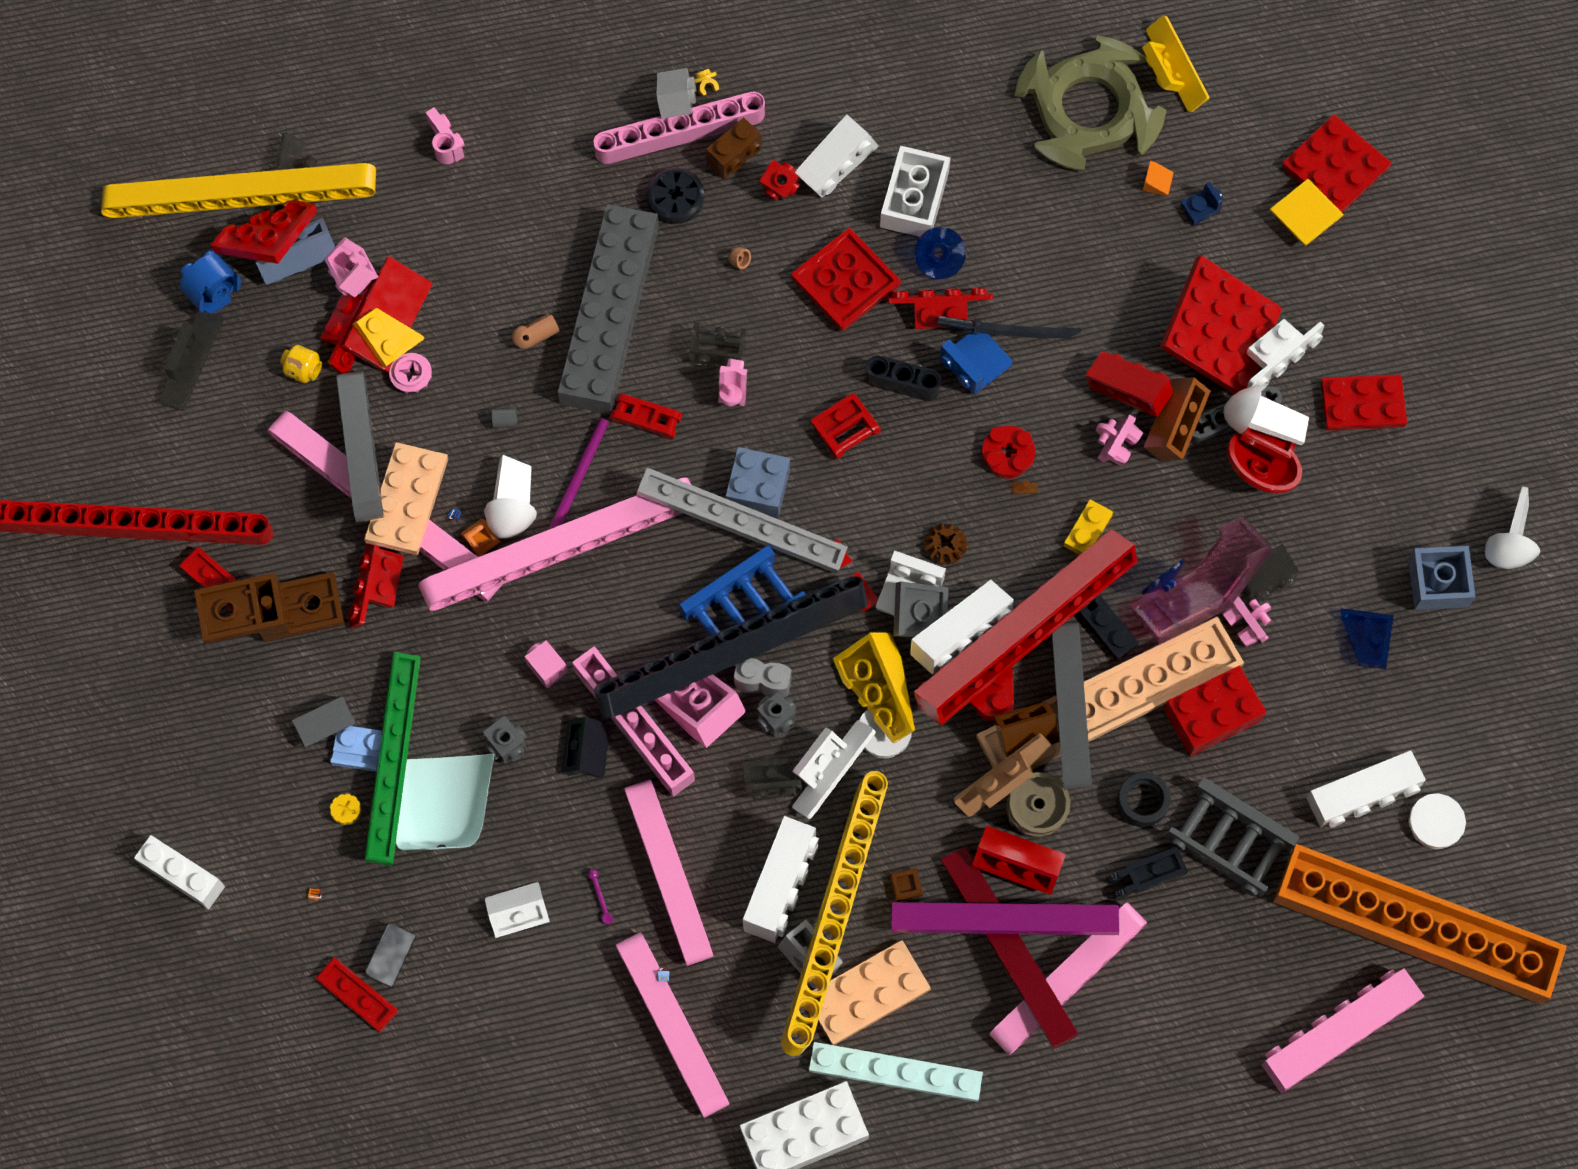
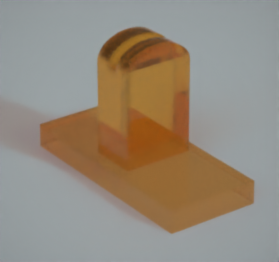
[1013,480,1038,494]

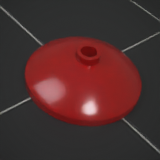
[1227,433,1302,493]

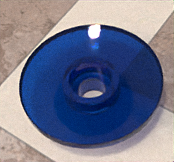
[915,227,966,279]
[1141,559,1185,595]

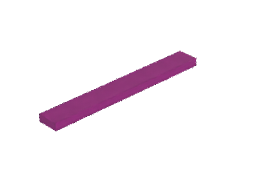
[892,903,1119,935]

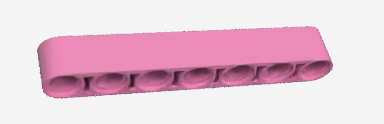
[594,92,765,164]
[624,779,714,966]
[989,902,1147,1055]
[616,932,730,1118]

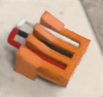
[308,888,322,901]

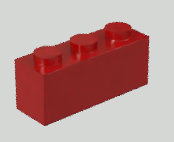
[1086,351,1174,417]
[972,825,1066,895]

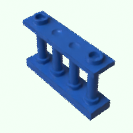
[679,545,806,636]

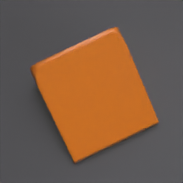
[1143,161,1174,197]
[461,519,501,557]

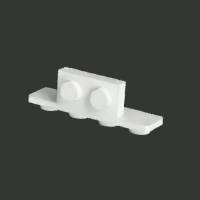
[1247,319,1325,391]
[792,720,876,819]

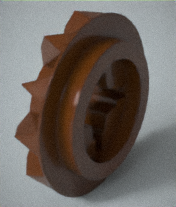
[924,523,967,565]

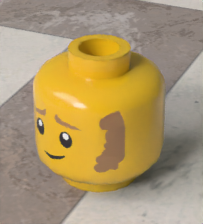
[280,345,322,383]

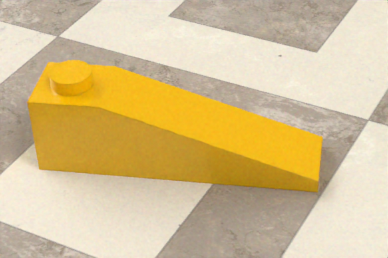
[833,633,915,743]

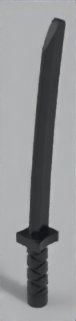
[936,315,1082,338]

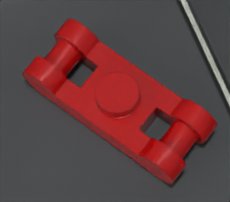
[609,393,683,440]

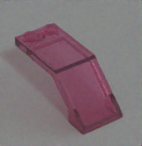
[1130,515,1272,644]

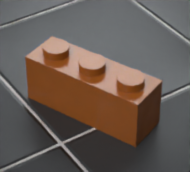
[1144,377,1210,461]

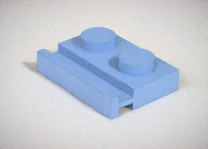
[331,726,382,772]

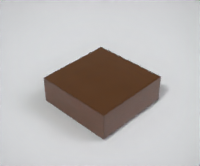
[889,868,923,902]

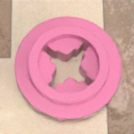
[389,353,432,394]

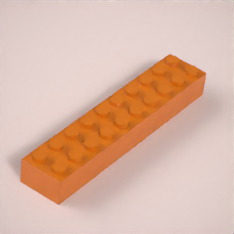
[1273,844,1567,1005]

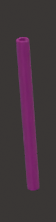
[548,418,609,530]

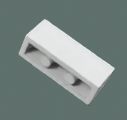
[134,835,225,909]

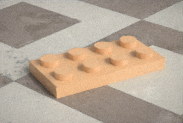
[365,442,448,555]
[813,940,931,1045]

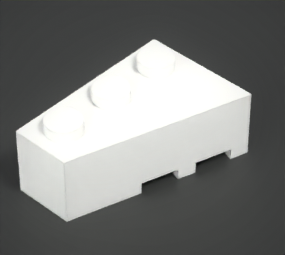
[795,114,879,198]

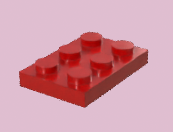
[1321,374,1407,431]

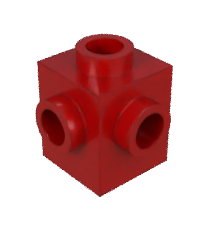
[757,159,800,201]

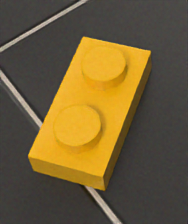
[1064,499,1114,554]

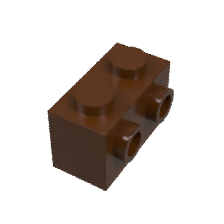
[706,117,762,180]
[994,701,1060,757]

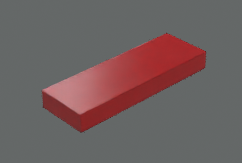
[315,957,399,1033]

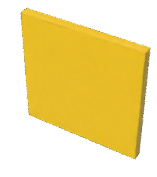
[1270,179,1344,246]

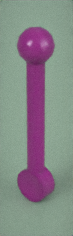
[587,869,613,925]

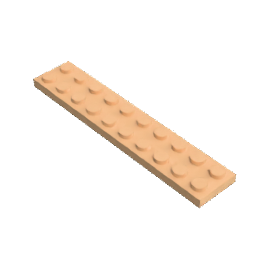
[976,617,1244,768]

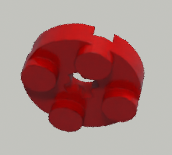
[982,426,1036,479]

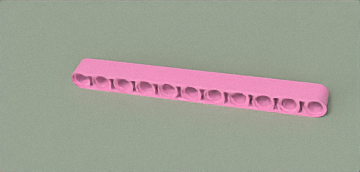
[267,410,503,602]
[418,478,691,611]

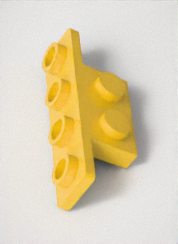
[1142,16,1209,112]

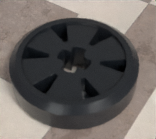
[647,168,704,224]

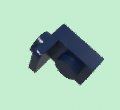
[1180,181,1223,226]

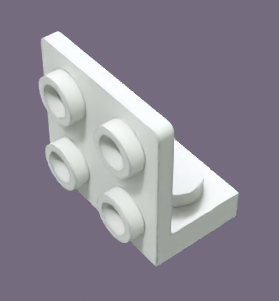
[876,551,946,616]

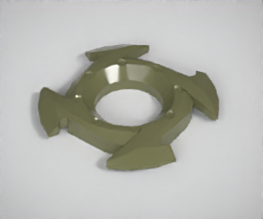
[1015,35,1166,172]

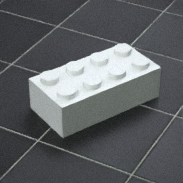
[743,816,819,943]
[740,1081,869,1169]

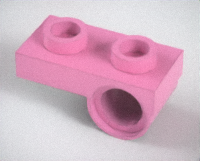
[426,107,465,164]

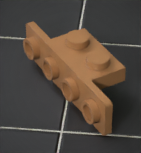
[953,734,1056,817]

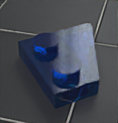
[1340,608,1394,670]

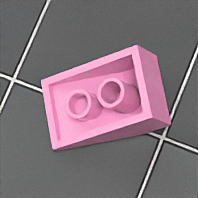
[655,675,746,748]

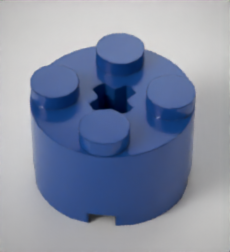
[180,251,241,314]

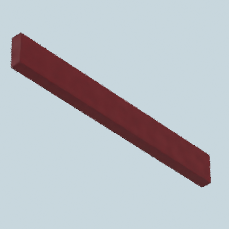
[941,846,1078,1050]

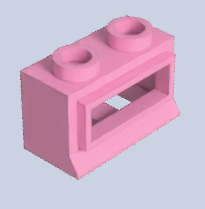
[324,237,378,297]

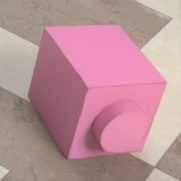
[525,640,568,688]

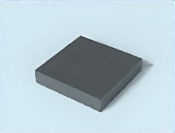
[893,581,948,639]

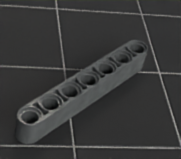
[337,370,384,523]
[1052,622,1092,790]

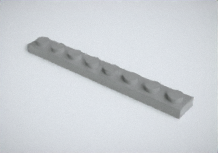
[636,468,848,574]

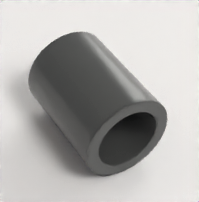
[492,408,518,428]

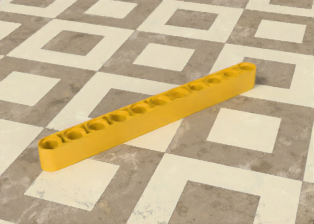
[101,163,376,218]
[781,771,888,1056]

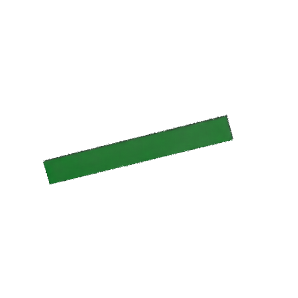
[364,652,421,866]

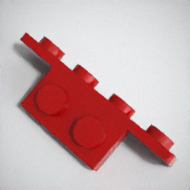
[320,279,375,374]
[887,287,993,329]
[348,529,404,629]

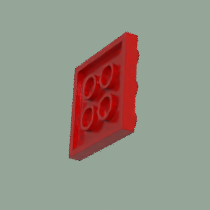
[1281,114,1392,213]
[791,227,901,332]

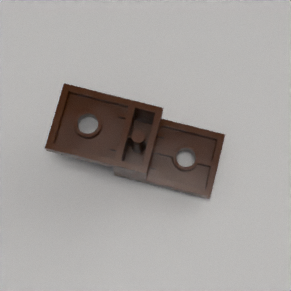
[194,572,345,644]

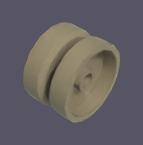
[1006,772,1071,839]

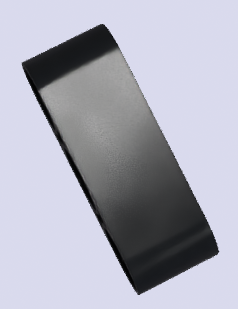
[865,355,941,401]

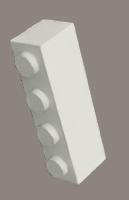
[910,580,1014,675]
[1306,751,1426,828]

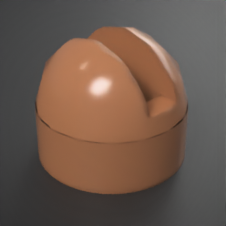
[728,247,751,269]

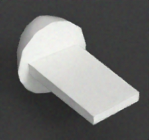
[1223,385,1309,446]
[484,455,537,538]
[1485,487,1540,569]

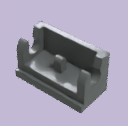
[292,696,356,748]

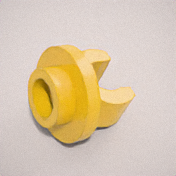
[695,69,719,96]

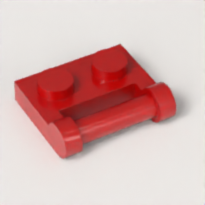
[810,392,881,460]

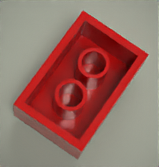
[1164,665,1267,757]

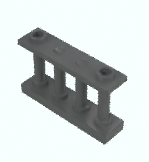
[1166,777,1299,898]

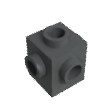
[756,692,796,738]
[483,716,527,764]

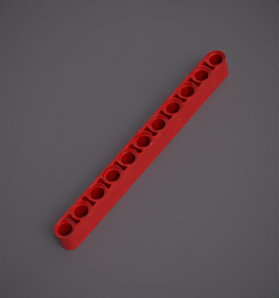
[0,500,274,545]

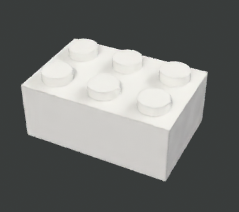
[880,146,950,239]

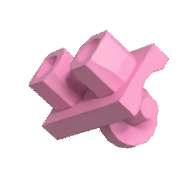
[718,359,747,407]
[1096,415,1143,466]
[1222,595,1271,647]

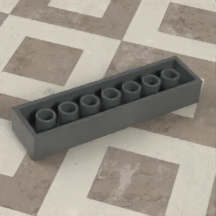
[558,204,659,414]

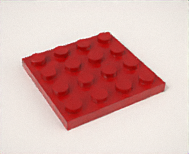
[1160,255,1282,395]

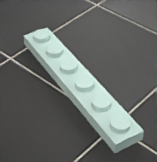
[809,1042,983,1102]

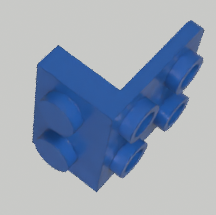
[940,333,1012,395]

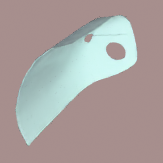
[396,753,494,850]

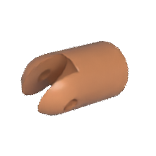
[512,314,560,349]

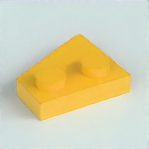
[353,308,425,367]

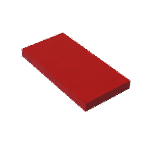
[341,256,433,373]

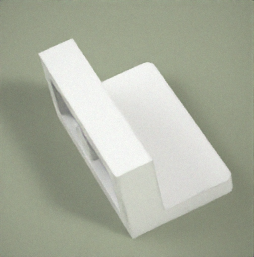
[485,882,550,938]

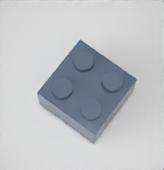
[726,447,790,518]
[1408,546,1475,610]

